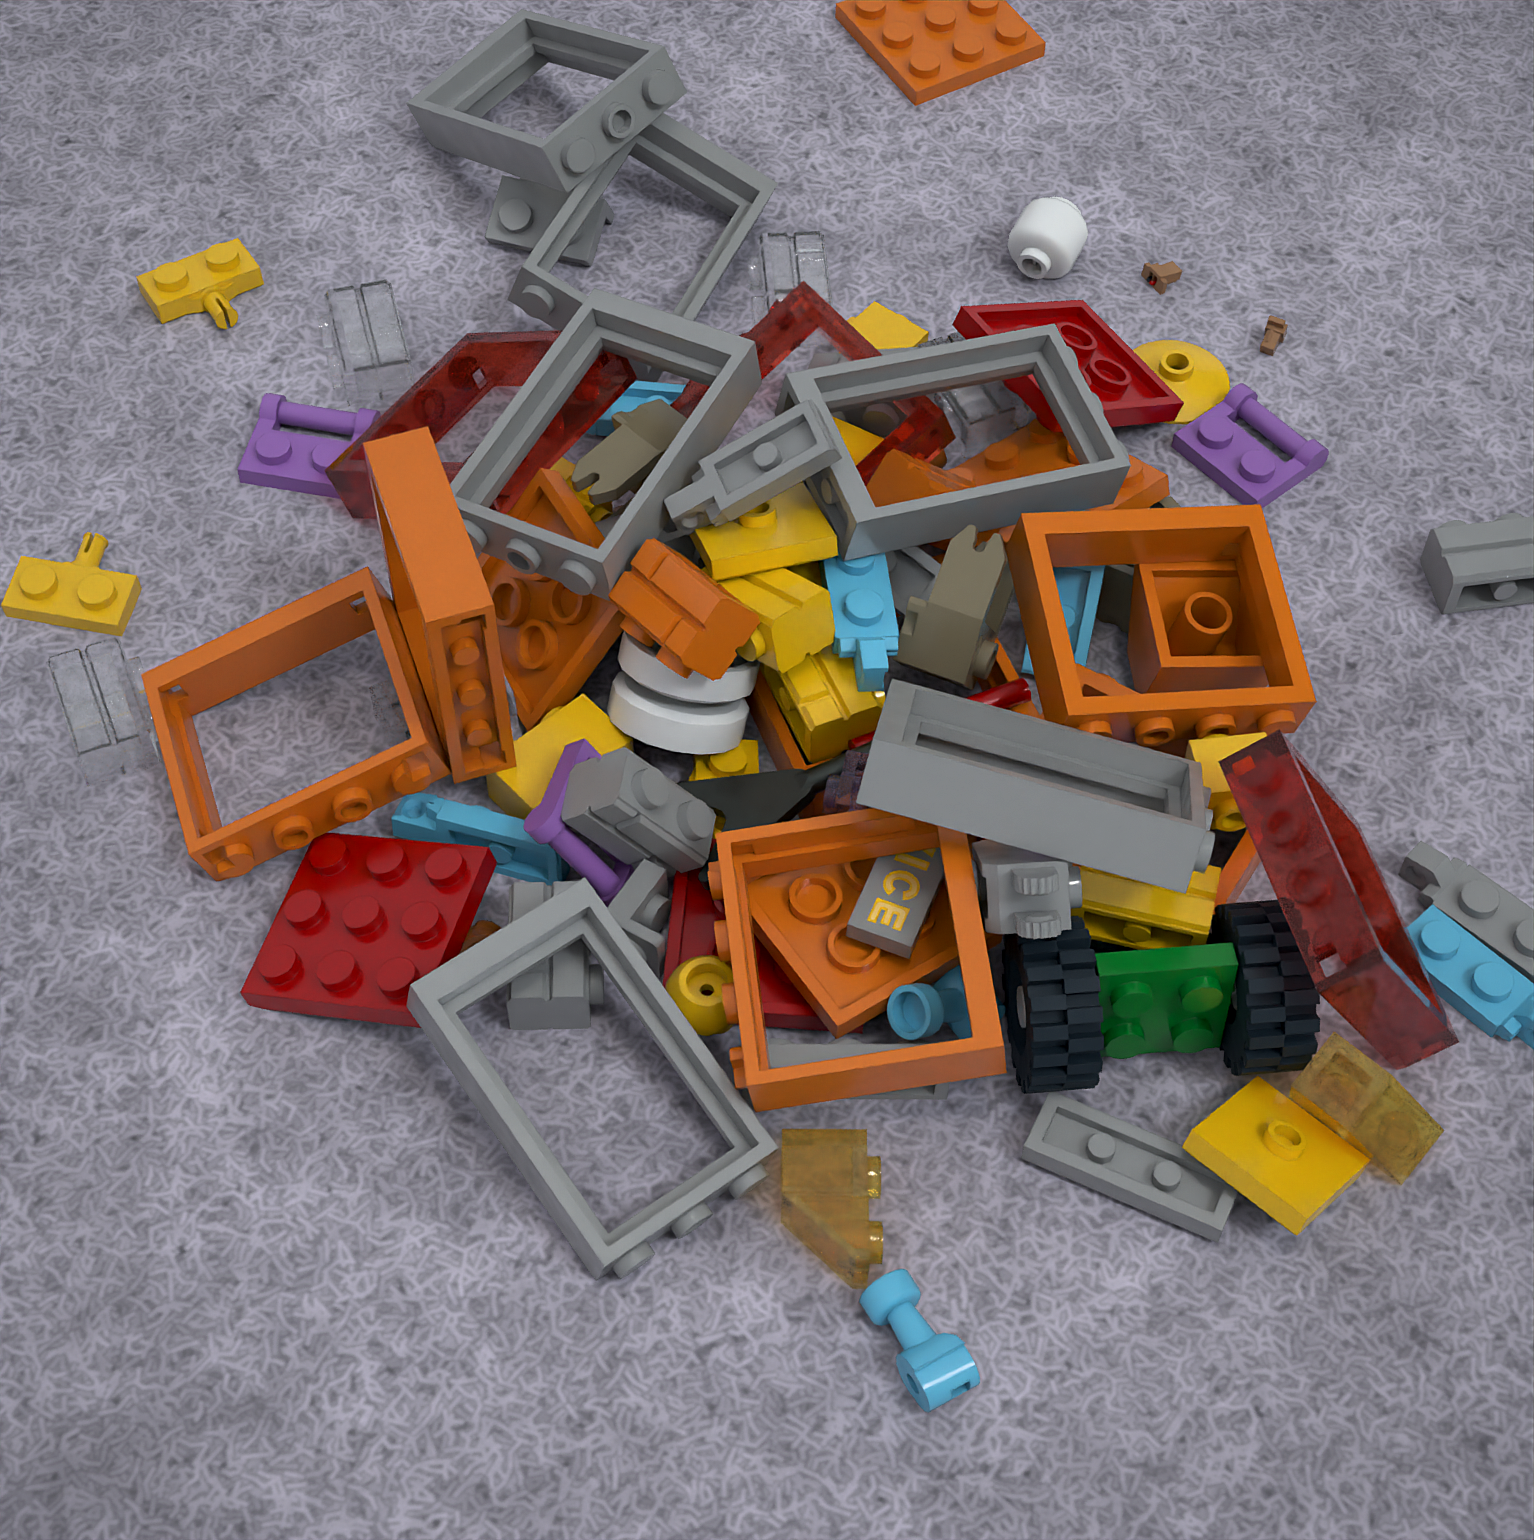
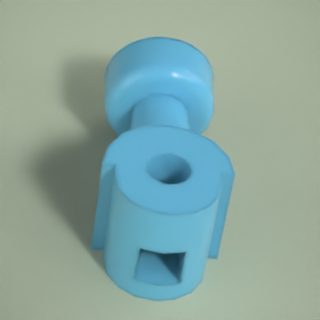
[887,965,1006,1040]
[859,1269,980,1413]

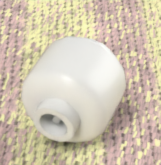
[1007,197,1088,279]

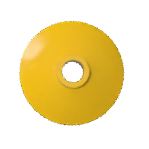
[1133,340,1230,424]

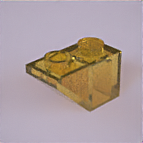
[1288,1032,1444,1186]
[780,1129,883,1289]

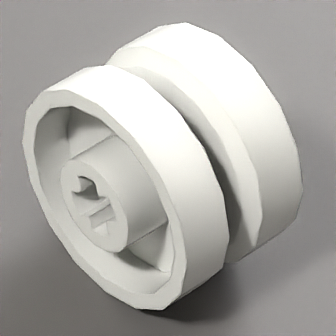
[607,631,761,755]

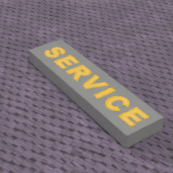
[846,848,945,959]

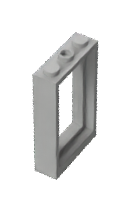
[406,9,687,193]
[507,113,778,382]
[450,288,762,601]
[775,323,1131,561]
[856,678,1215,894]
[406,877,779,1281]

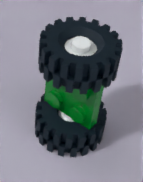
[1002,899,1320,1094]

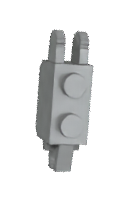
[972,840,1082,939]

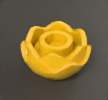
[665,955,734,1036]

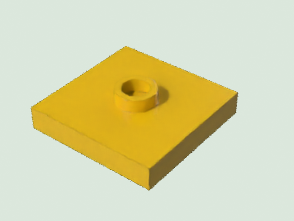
[689,481,838,581]
[1182,1076,1371,1236]

